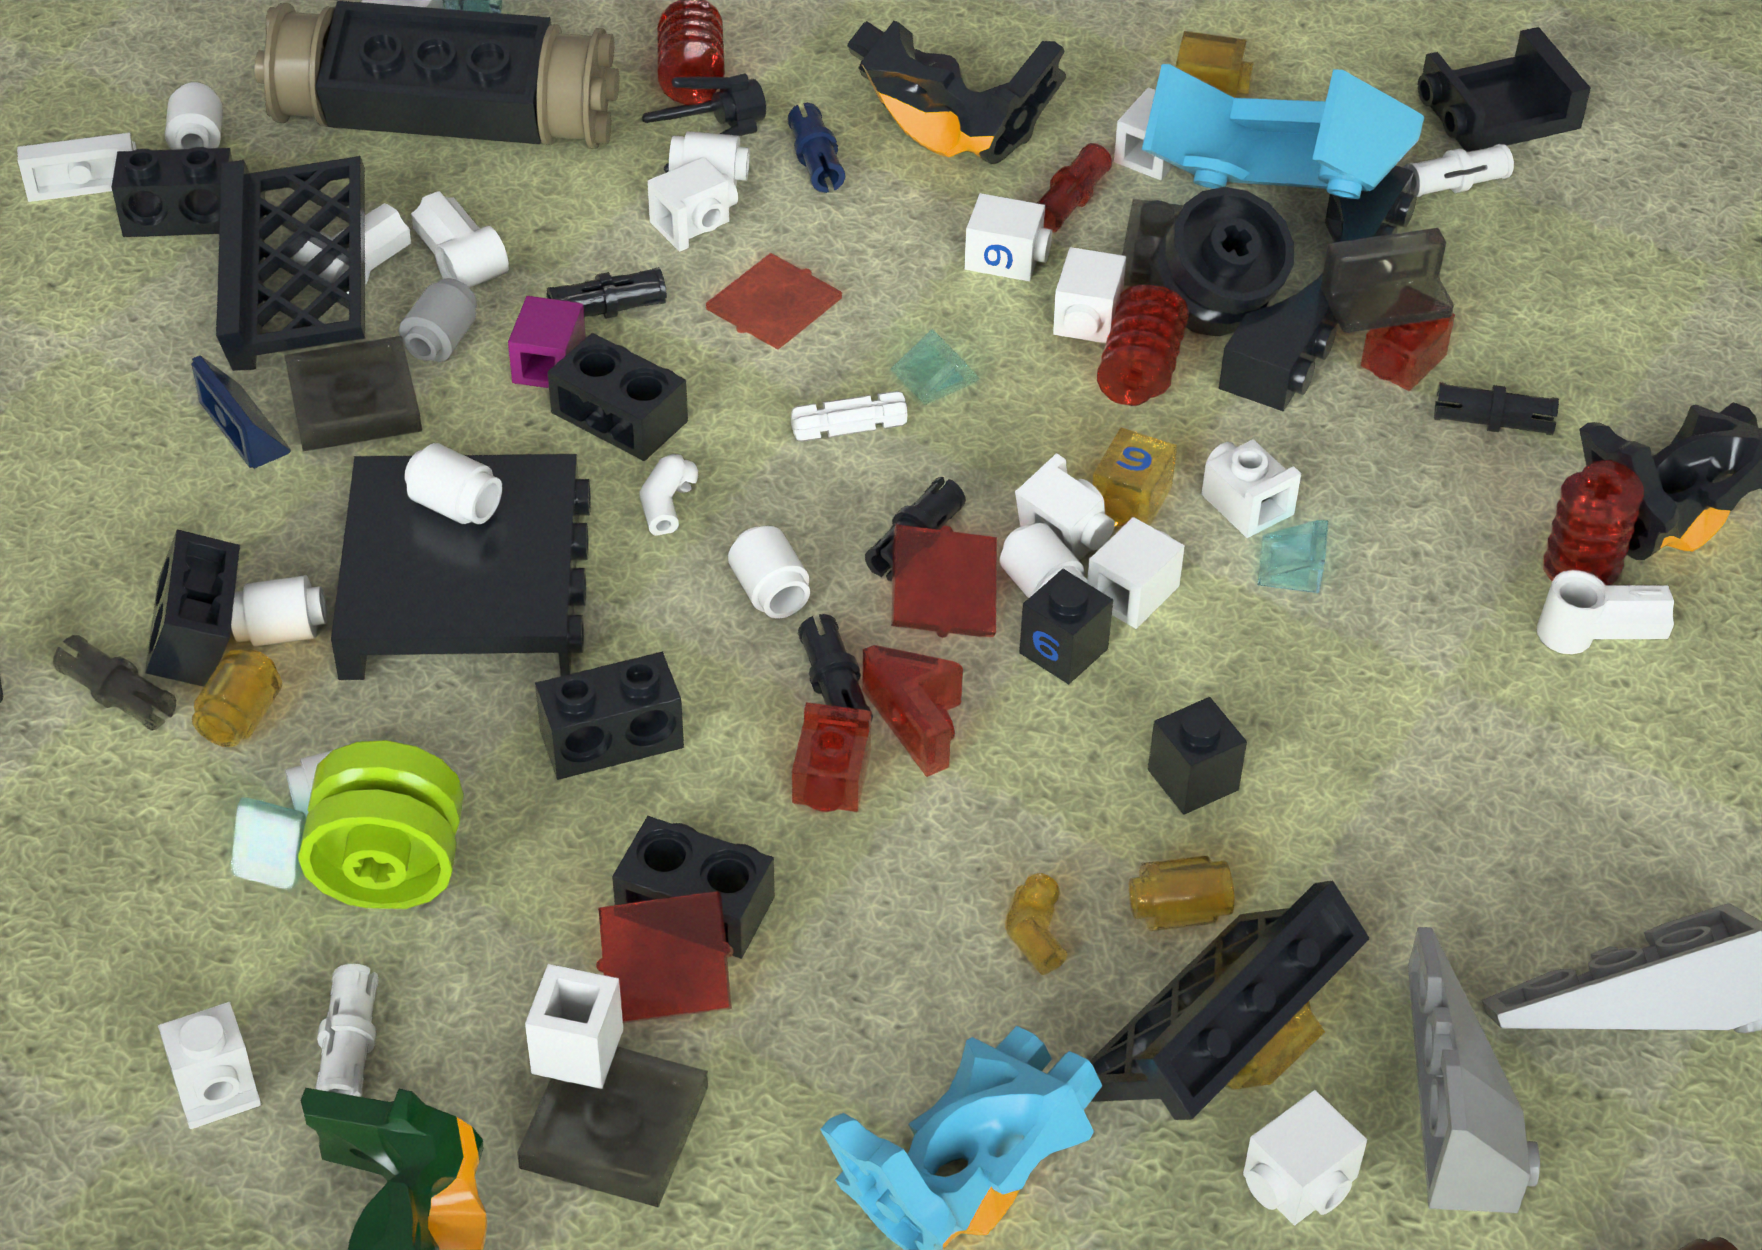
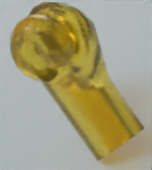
[1004,873,1067,975]

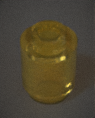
[192,649,282,747]
[1129,855,1235,931]

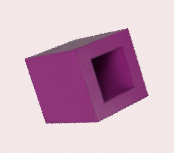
[508,296,586,388]

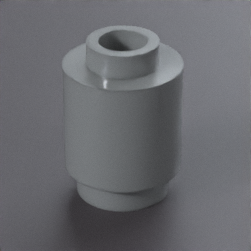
[399,278,477,362]

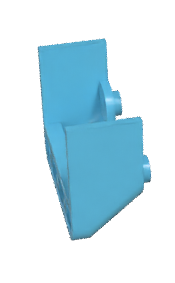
[1142,64,1424,199]

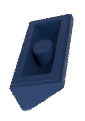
[191,355,291,469]

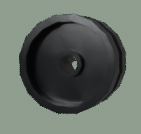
[1149,187,1294,336]

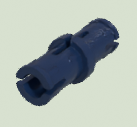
[788,102,845,193]

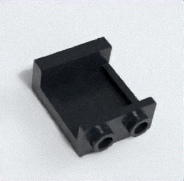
[1418,27,1591,152]

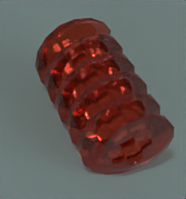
[657,0,725,105]
[1097,284,1189,406]
[1543,460,1644,585]

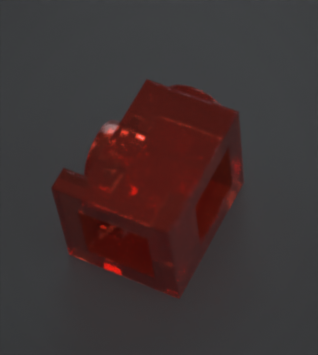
[1361,290,1455,391]
[792,702,872,812]

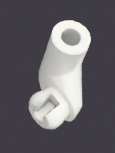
[640,454,698,536]

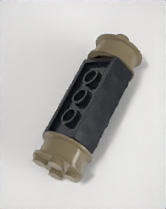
[254,0,620,149]

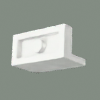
[17,133,137,202]

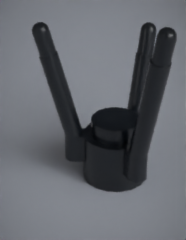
[642,73,766,173]

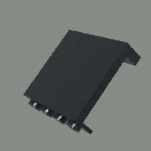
[331,454,591,680]

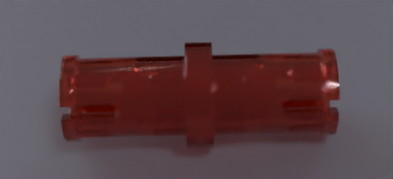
[1037,143,1112,233]

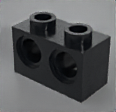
[111,147,233,237]
[547,333,688,461]
[145,529,240,688]
[535,651,684,780]
[612,816,775,959]

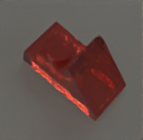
[862,645,963,777]

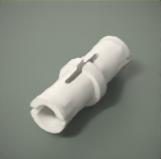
[1403,144,1514,197]
[315,964,379,1097]

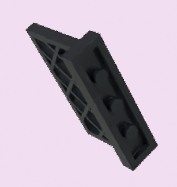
[216,156,365,371]
[1090,880,1370,1120]

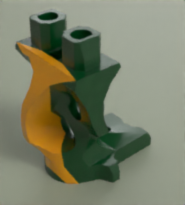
[300,1087,487,1250]

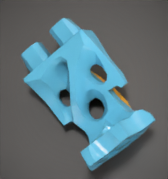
[820,1026,1102,1250]

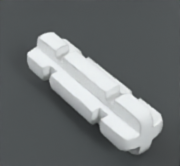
[791,391,908,442]

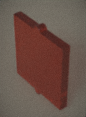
[706,253,842,350]
[891,524,997,638]
[596,891,733,1023]

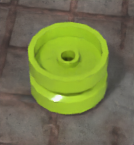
[298,740,464,909]

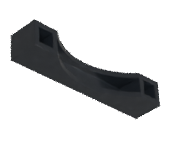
[1219,165,1417,412]

